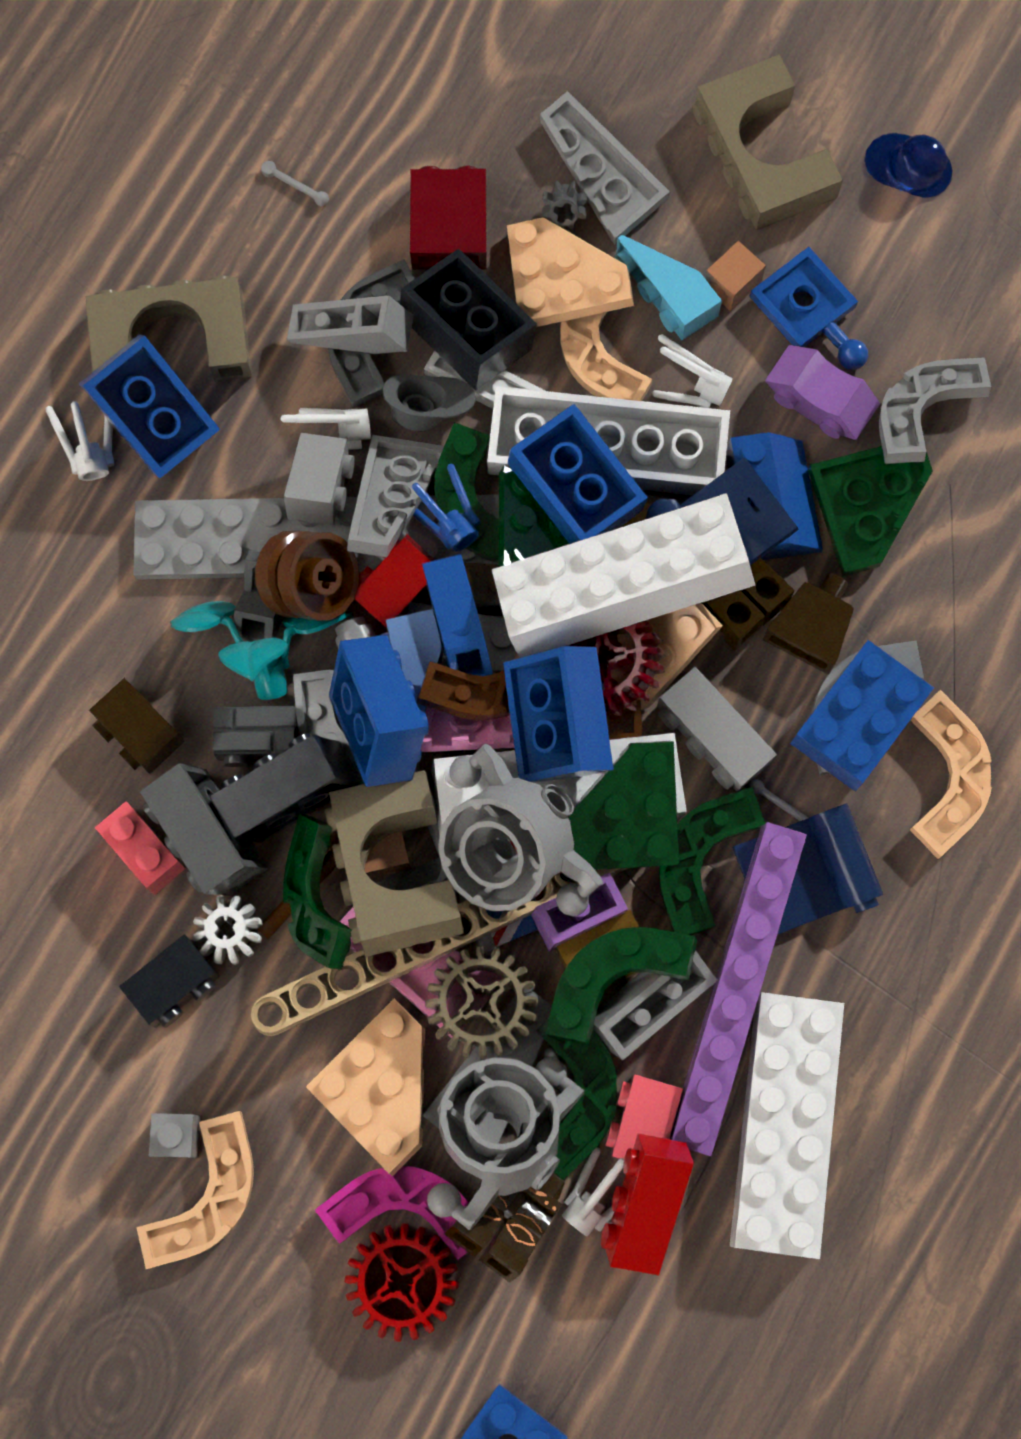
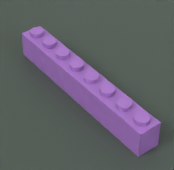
[670,822,807,1156]

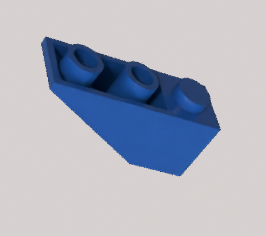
[422,554,493,676]

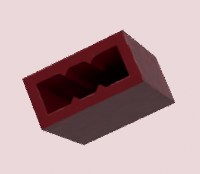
[410,166,487,270]

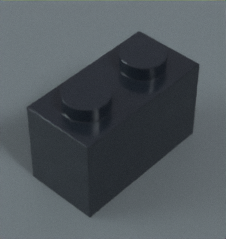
[119,934,220,1028]

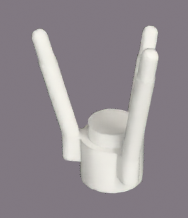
[652,334,733,408]
[45,401,115,481]
[281,408,371,450]
[562,1147,624,1236]

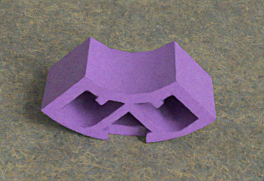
[765,345,880,440]

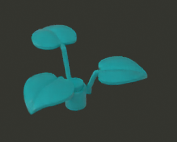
[170,601,354,700]

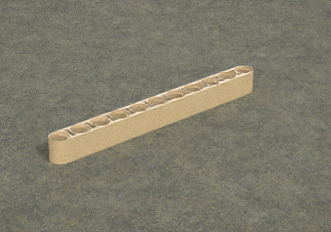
[251,868,628,1036]

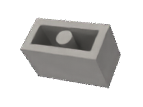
[284,433,354,525]

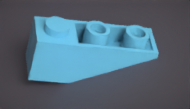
[615,235,722,340]

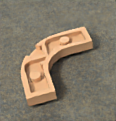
[560,312,652,401]
[910,690,992,859]
[136,1111,254,1269]

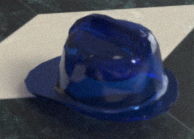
[865,133,953,198]

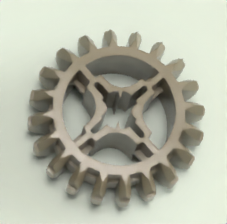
[425,946,538,1060]

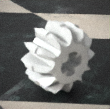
[193,895,263,965]

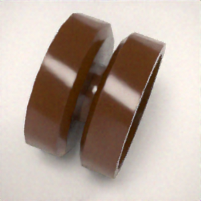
[256,531,359,621]

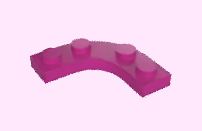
[315,1166,468,1260]

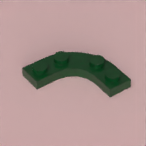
[434,422,499,564]
[659,787,765,935]
[283,814,352,970]
[545,927,697,1045]
[535,1018,617,1180]

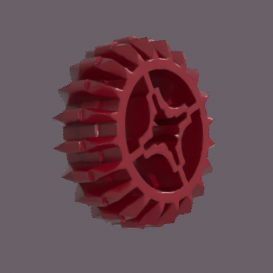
[569,620,666,717]

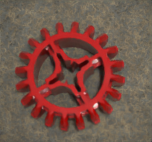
[344,1223,459,1342]

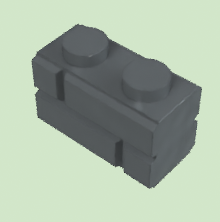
[213,706,298,767]

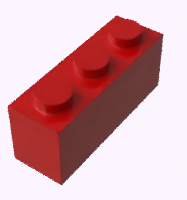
[601,1133,694,1276]

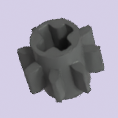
[542,180,587,230]

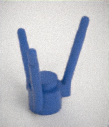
[412,464,481,552]

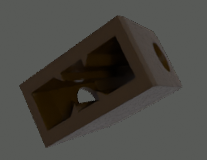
[763,573,854,675]

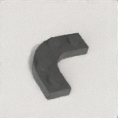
[328,259,415,408]

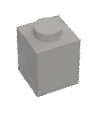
[149,1113,201,1158]

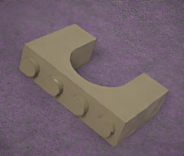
[692,55,843,230]
[85,275,252,382]
[325,770,463,957]

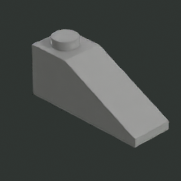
[287,296,413,354]

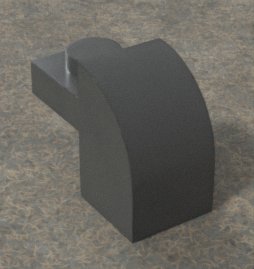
[233,550,283,642]

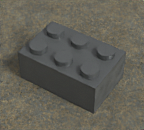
[140,763,269,896]

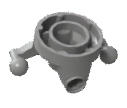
[438,744,603,916]
[427,1057,584,1231]

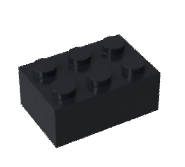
[400,248,537,391]
[210,733,361,843]

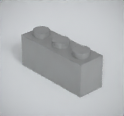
[657,667,777,792]
[593,950,718,1060]

